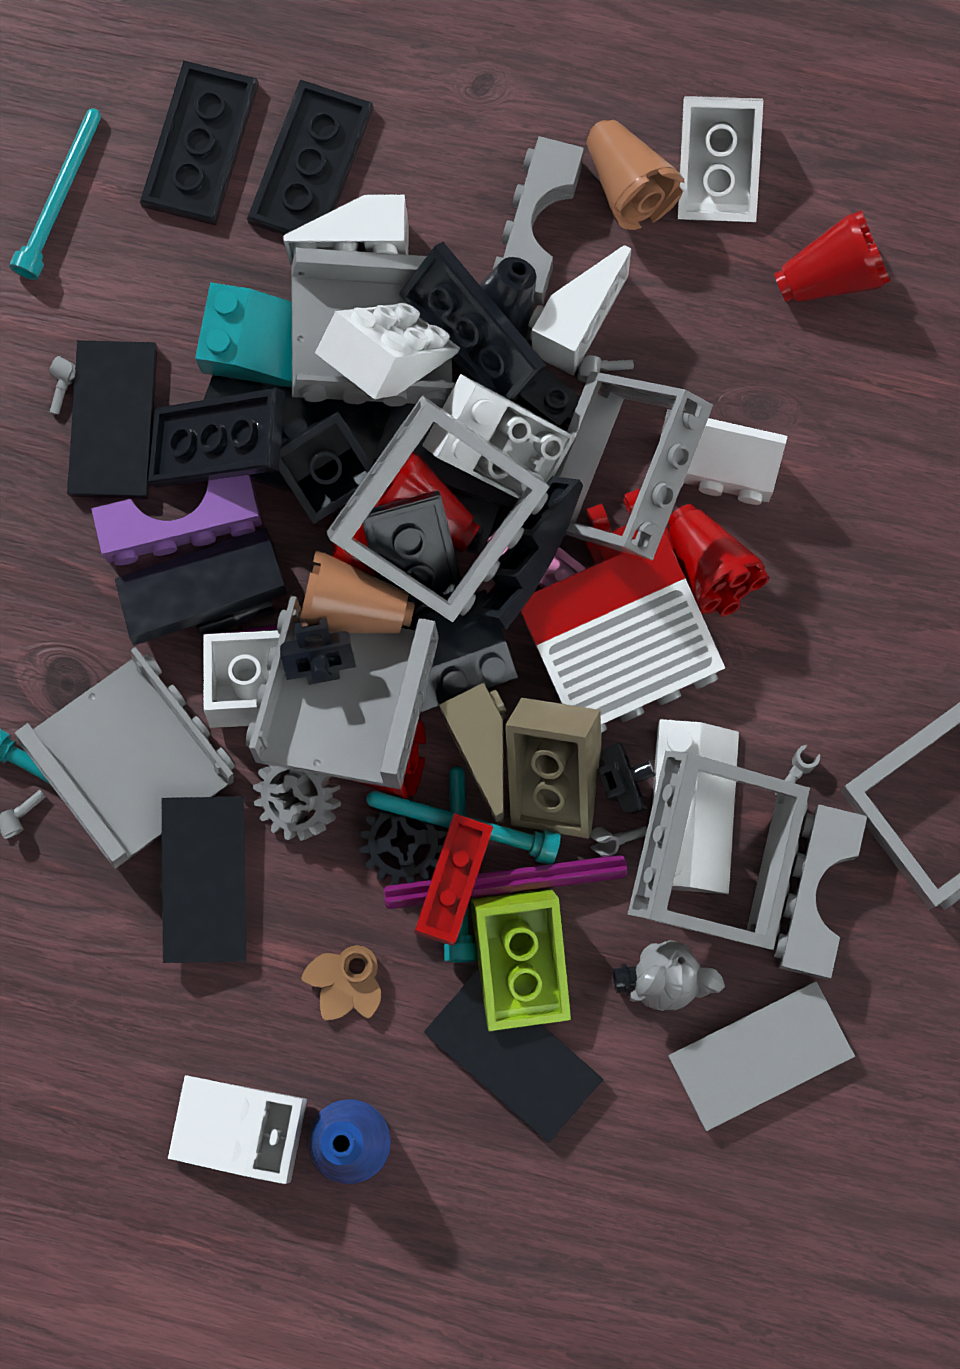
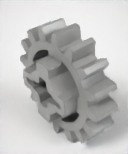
[253,765,341,841]

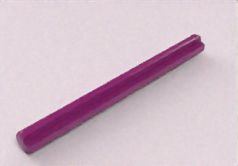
[383,855,627,909]

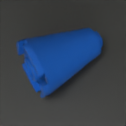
[308,1099,391,1184]

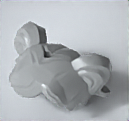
[630,940,725,1011]

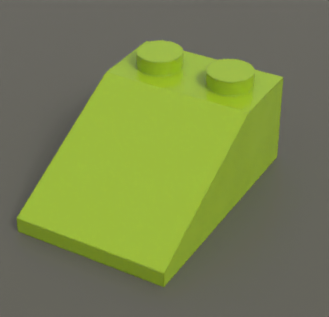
[470,888,571,1031]

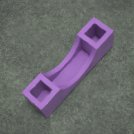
[91,475,263,565]

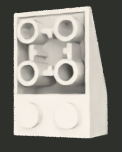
[284,195,409,266]
[315,303,460,399]
[422,374,575,499]
[168,1075,307,1184]

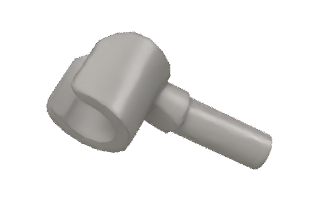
[577,355,634,383]
[49,356,75,415]
[775,745,820,796]
[0,790,46,839]
[590,826,647,857]

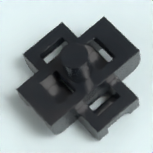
[280,617,356,685]
[596,742,655,814]

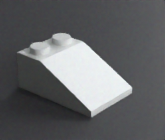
[678,96,763,222]
[528,245,631,376]

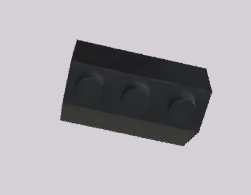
[401,589,518,712]

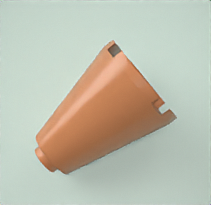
[586,120,685,230]
[300,551,415,634]

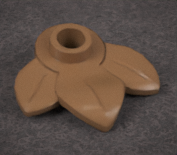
[301,945,382,1020]

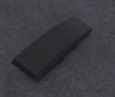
[472,476,583,630]

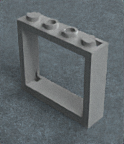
[555,371,713,560]
[327,395,549,622]
[840,702,960,910]
[628,750,810,950]

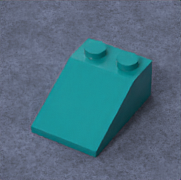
[195,282,292,387]

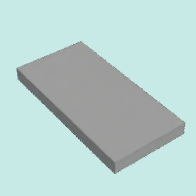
[668,981,855,1131]

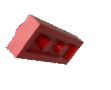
[414,813,493,946]

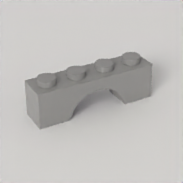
[493,136,584,306]
[773,805,867,980]

